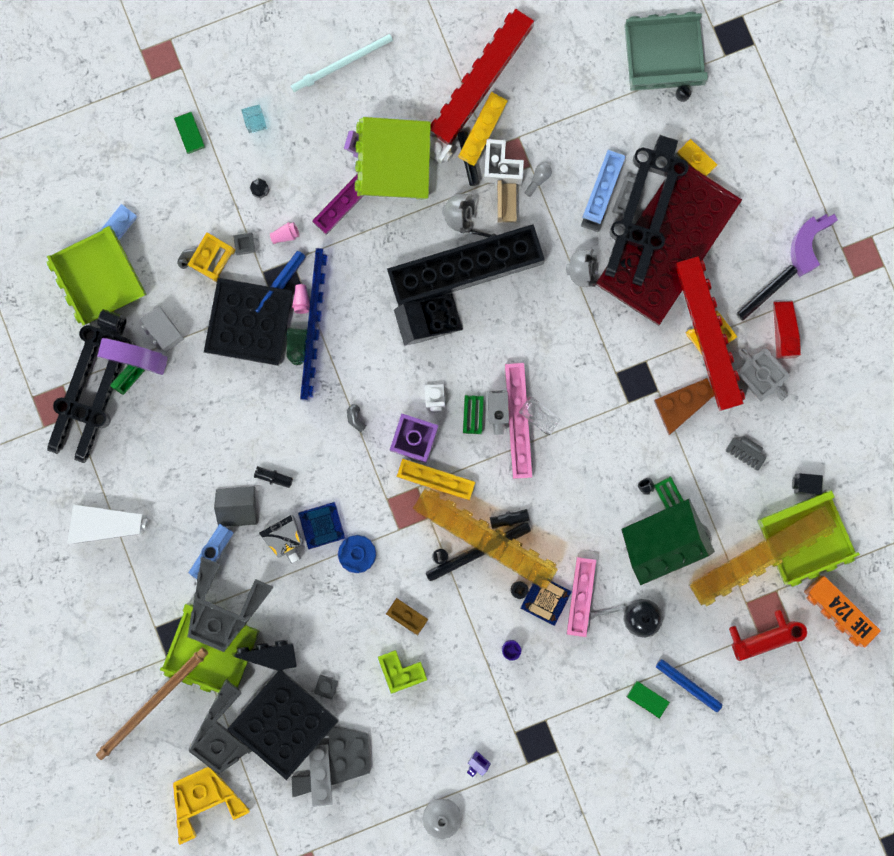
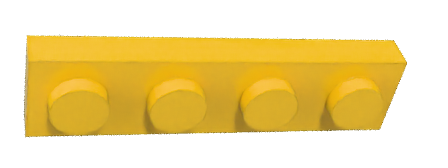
[458,92,508,166]
[396,459,475,501]

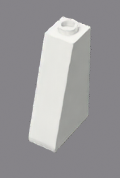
[67,505,148,544]

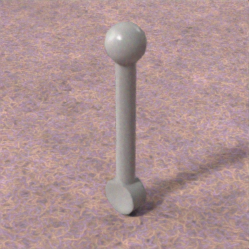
[589,604,627,619]

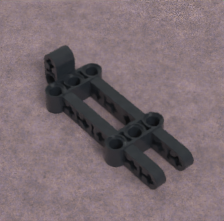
[604,135,689,286]
[47,309,136,463]

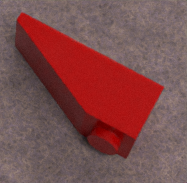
[773,301,801,359]

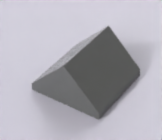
[214,486,257,527]

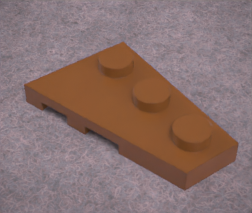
[654,378,714,435]

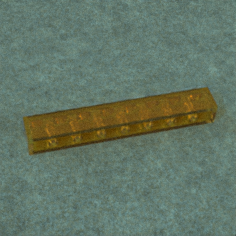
[413,489,558,591]
[688,506,837,607]

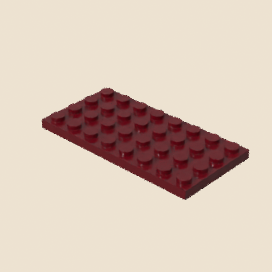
[596,165,742,326]

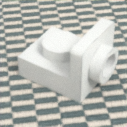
[430,136,453,165]
[425,384,445,412]

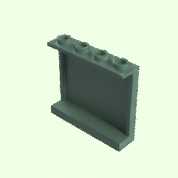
[624,12,708,91]

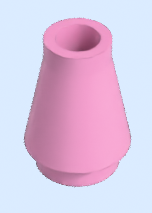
[270,222,299,244]
[292,284,311,314]

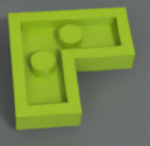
[378,650,428,694]

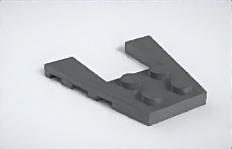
[187,556,274,652]
[189,679,252,774]
[291,727,370,797]

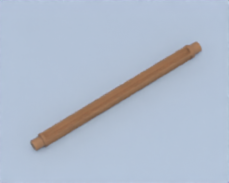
[96,647,208,760]

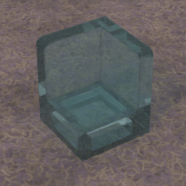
[241,105,267,133]

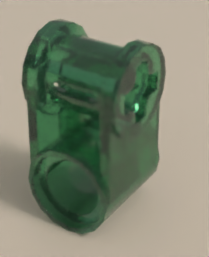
[286,328,308,366]

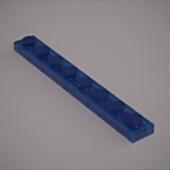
[300,248,328,402]

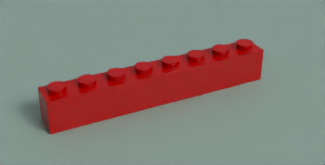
[430,9,534,145]
[675,256,745,411]

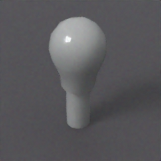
[524,163,552,197]

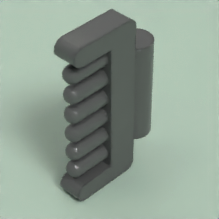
[725,436,766,471]

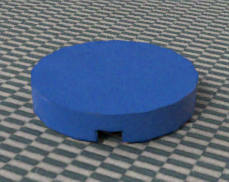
[338,535,376,573]

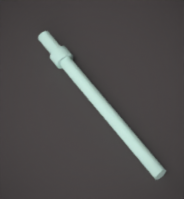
[291,34,393,92]

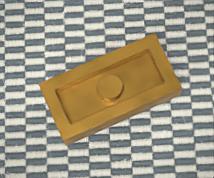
[386,598,429,636]

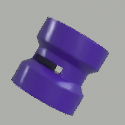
[502,640,522,661]

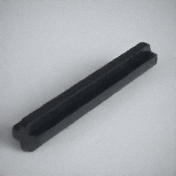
[737,265,798,321]

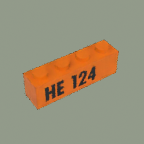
[804,575,881,648]

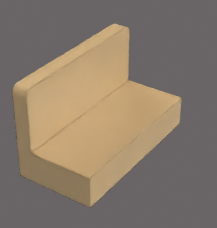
[497,180,517,223]

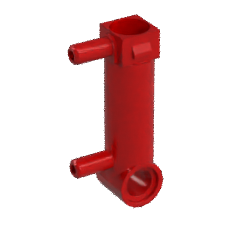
[729,610,808,661]

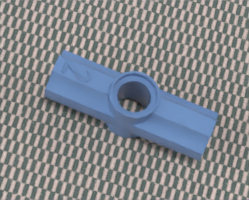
[188,524,234,579]

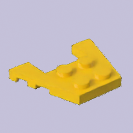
[173,767,250,845]

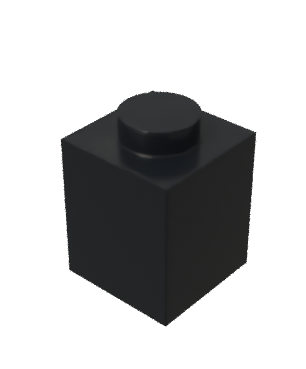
[792,473,823,495]

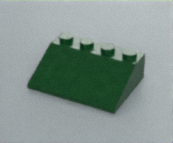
[621,498,715,586]

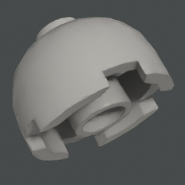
[442,194,477,233]
[566,249,598,287]
[422,799,462,839]

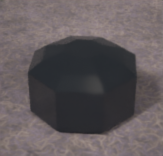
[250,178,269,199]

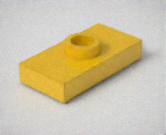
[676,139,718,176]

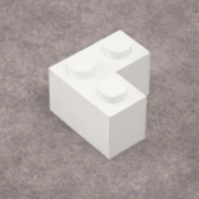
[484,139,524,185]

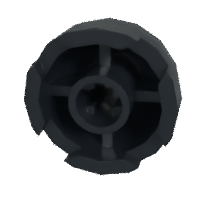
[623,599,663,638]

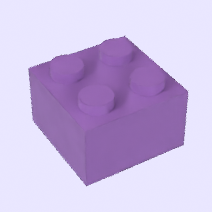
[390,413,439,463]

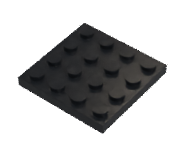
[204,278,293,366]
[227,670,339,781]

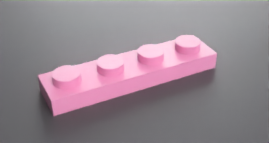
[566,557,596,637]

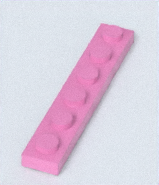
[505,363,532,479]

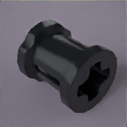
[511,581,529,599]

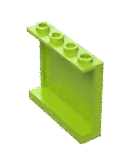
[355,117,430,200]
[46,226,147,326]
[757,490,860,587]
[160,603,260,693]

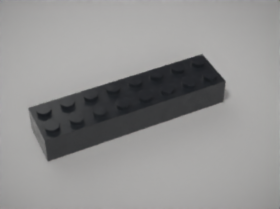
[387,224,545,306]

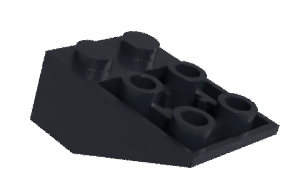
[394,294,463,346]
[232,640,297,671]

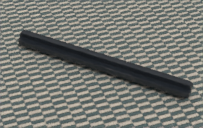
[426,522,531,581]

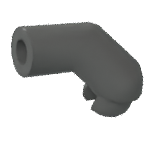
[177,248,197,269]
[347,404,367,433]

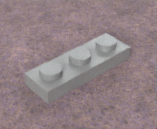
[309,744,333,807]

